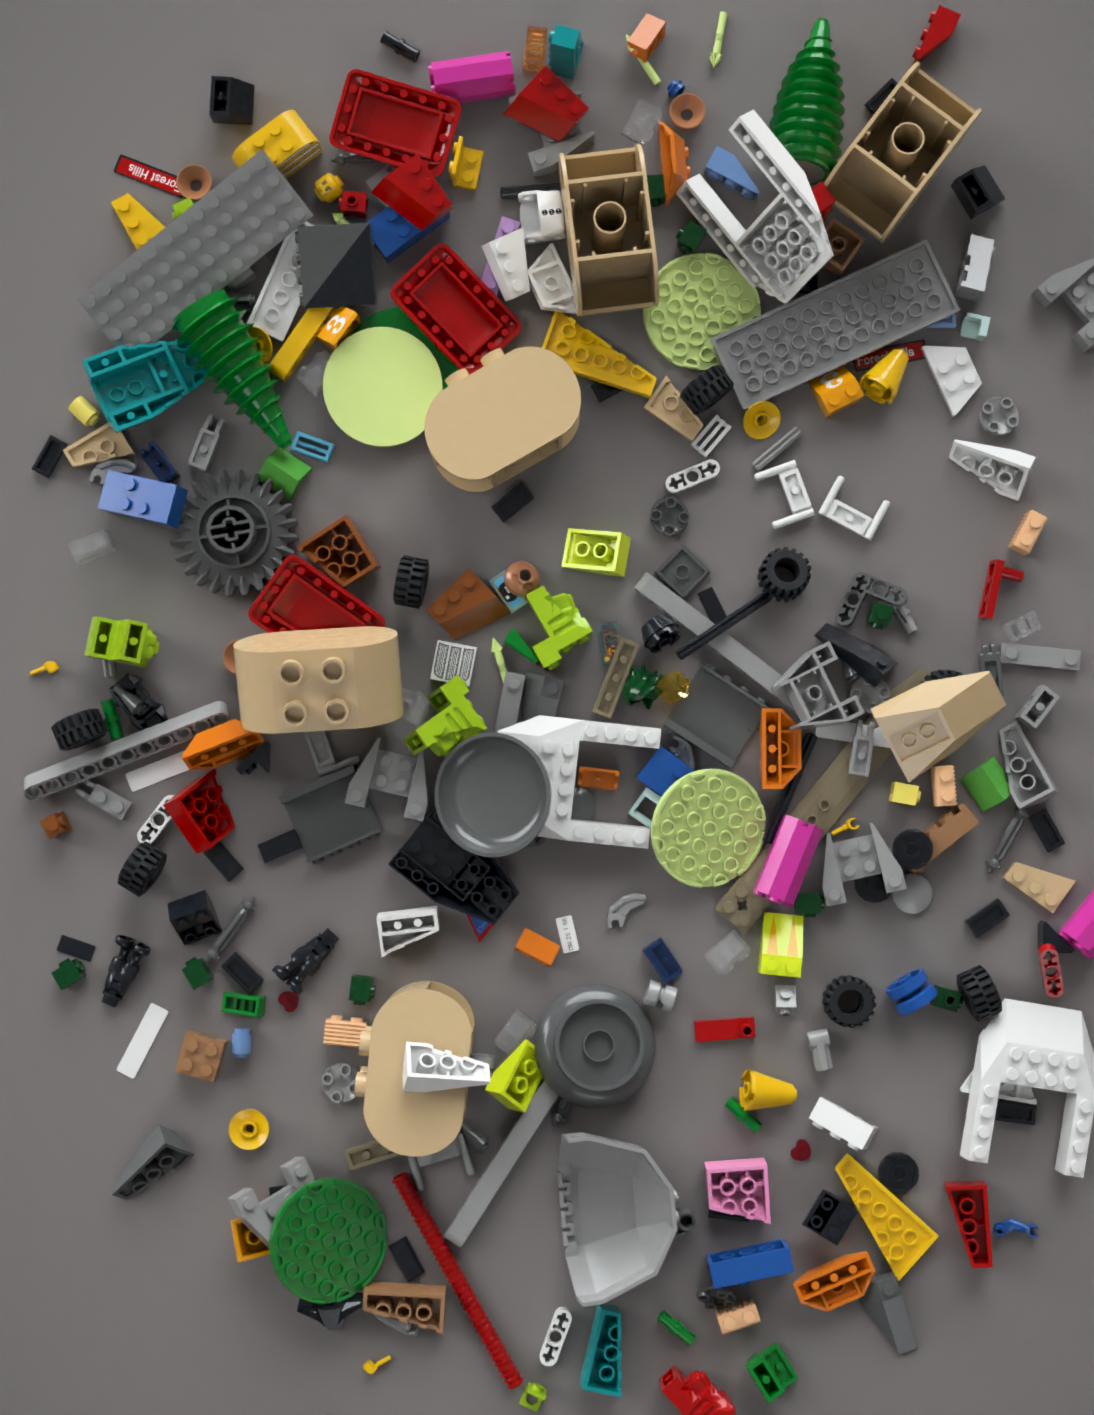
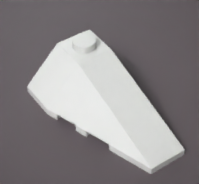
[949,439,1036,501]
[402,1042,491,1093]

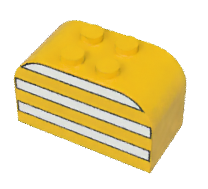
[232,110,323,179]

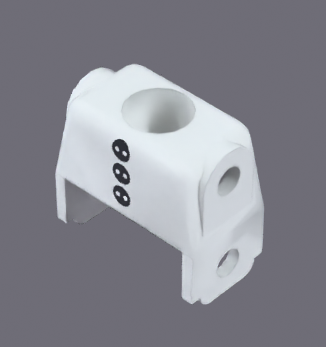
[518,190,566,245]

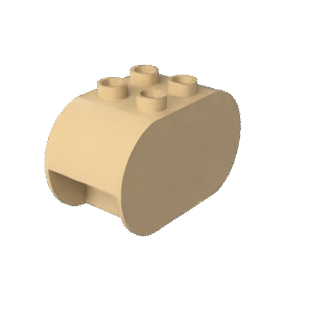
[824,61,983,243]
[559,144,659,316]
[424,347,581,492]
[233,626,404,734]
[354,981,475,1157]

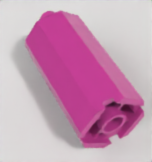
[428,51,516,103]
[753,814,823,908]
[1059,889,1094,960]

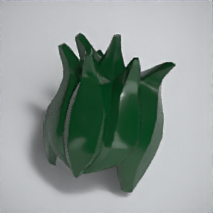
[622,665,663,709]

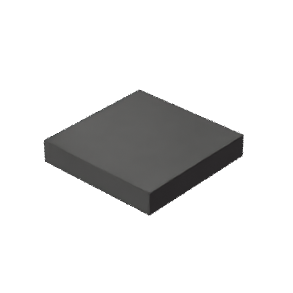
[654,544,711,599]

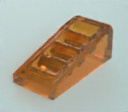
[523,26,547,72]

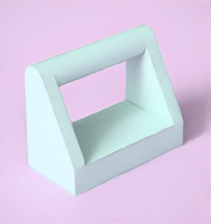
[628,787,661,829]

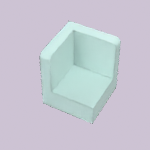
[959,312,991,341]

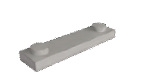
[999,643,1081,671]
[494,671,526,733]

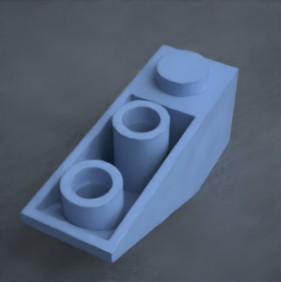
[704,146,759,200]

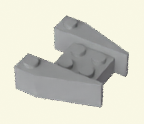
[508,91,595,179]
[1032,258,1094,352]
[770,641,865,730]
[345,738,428,822]
[822,823,907,907]
[227,1156,314,1248]

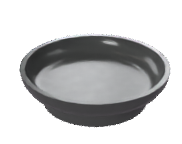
[434,732,552,857]
[534,984,656,1108]

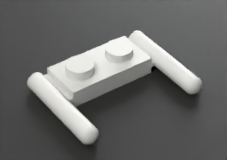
[754,460,815,529]
[818,476,890,541]

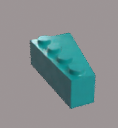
[548,24,584,80]
[579,1303,622,1398]

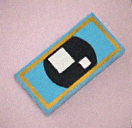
[489,570,528,614]

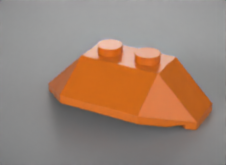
[658,122,691,206]
[759,708,802,789]
[182,719,265,770]
[792,1251,875,1312]

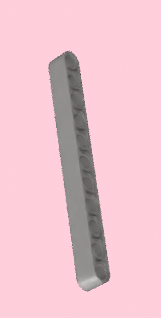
[634,572,797,715]
[23,701,230,800]
[444,1078,558,1248]

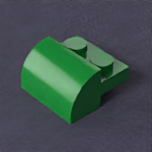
[745,1342,798,1403]

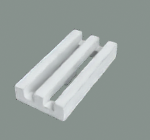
[691,414,732,458]

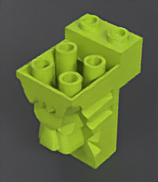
[526,585,593,671]
[84,616,160,668]
[402,675,487,758]

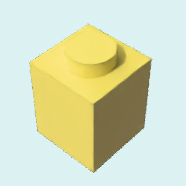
[889,782,921,806]

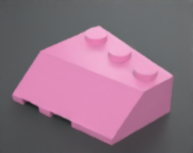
[704,1157,771,1224]

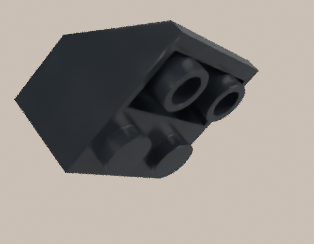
[209,76,255,125]
[951,165,1005,219]
[167,890,222,945]
[802,1189,858,1246]

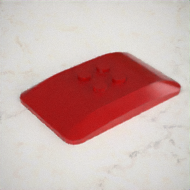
[329,69,462,178]
[390,243,521,375]
[248,555,385,633]

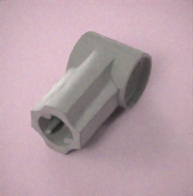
[806,1028,833,1071]

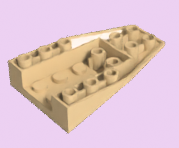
[871,671,1006,783]

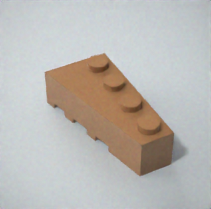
[908,803,980,874]
[363,1282,446,1334]

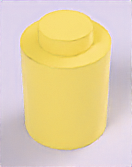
[68,396,100,427]

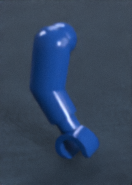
[993,1218,1039,1238]

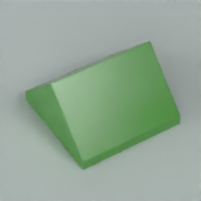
[259,447,312,501]
[960,756,1011,812]

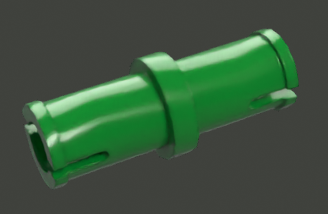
[100,699,124,740]
[724,1096,762,1134]
[657,1310,696,1346]

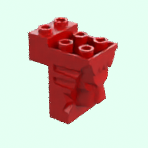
[659,1365,736,1415]

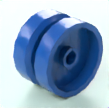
[885,968,938,1016]

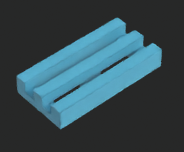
[291,431,335,463]

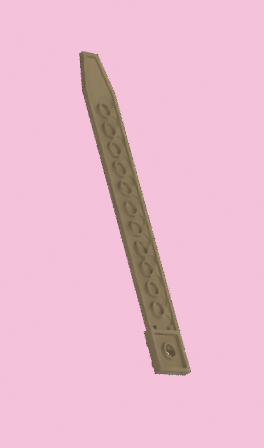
[714,668,931,934]

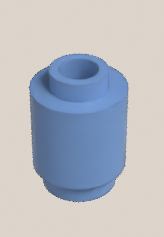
[231,1028,252,1058]

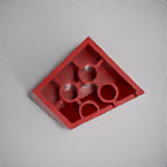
[503,65,589,142]
[371,153,454,231]
[163,768,235,854]

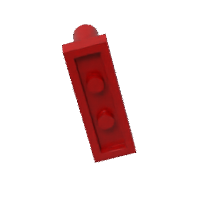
[978,559,1024,620]
[694,1016,756,1042]

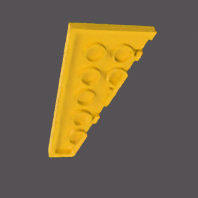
[111,193,165,250]
[542,312,657,398]
[834,1153,939,1281]

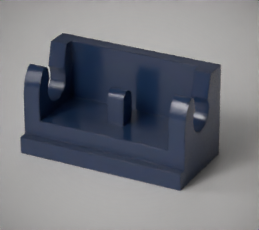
[140,440,181,483]
[642,937,683,984]

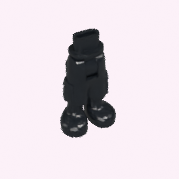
[272,928,339,996]
[102,935,151,1007]

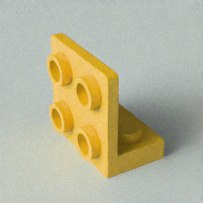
[448,136,484,191]

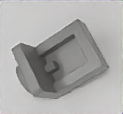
[774,985,797,1018]

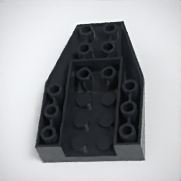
[388,806,519,924]

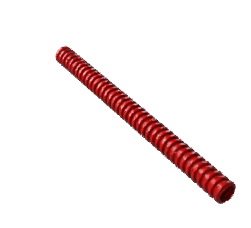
[392,1172,523,1389]

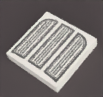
[430,640,477,687]

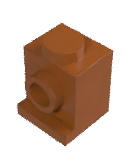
[39,811,73,839]

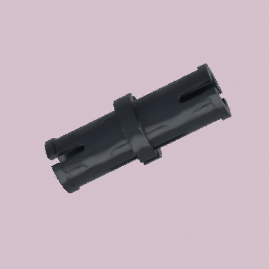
[380,31,420,62]

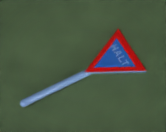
[463,913,494,943]

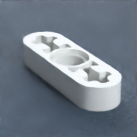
[665,459,720,494]
[137,795,175,844]
[539,1307,572,1366]

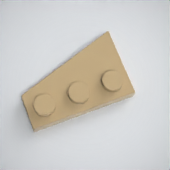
[643,375,704,442]
[63,423,135,468]
[1002,862,1076,913]

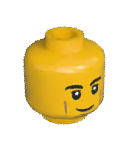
[314,173,344,203]

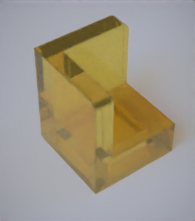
[658,670,689,704]

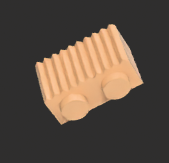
[1008,510,1048,556]
[930,765,957,807]
[323,1015,367,1048]
[715,1297,761,1335]

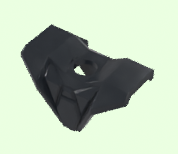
[109,673,168,731]
[297,1293,363,1330]

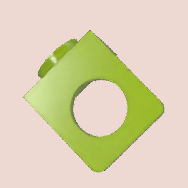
[519,1382,547,1412]

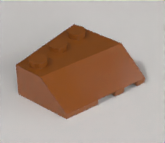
[296,515,382,587]
[426,568,511,640]

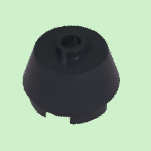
[641,615,680,653]

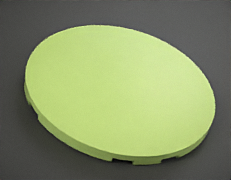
[643,253,761,371]
[323,327,443,447]
[651,769,766,888]

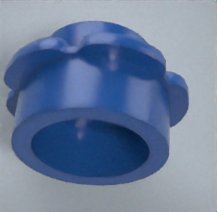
[667,80,685,98]

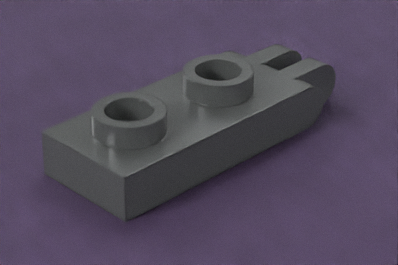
[978,643,1004,697]

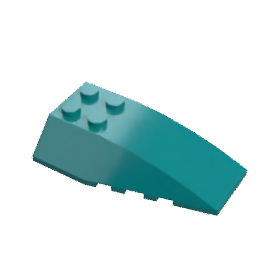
[82,339,208,433]

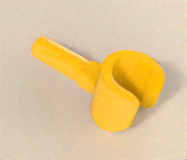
[30,661,59,676]
[831,818,859,836]
[363,1355,392,1374]

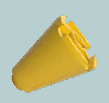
[859,349,909,404]
[739,1070,797,1111]

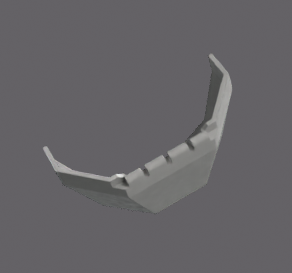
[557,1132,679,1307]

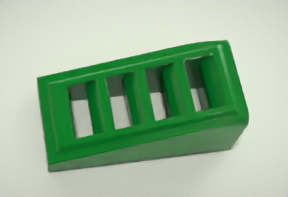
[504,628,539,665]
[221,991,266,1018]

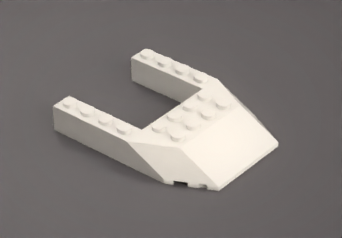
[676,109,834,304]
[497,715,661,849]
[960,998,1094,1178]

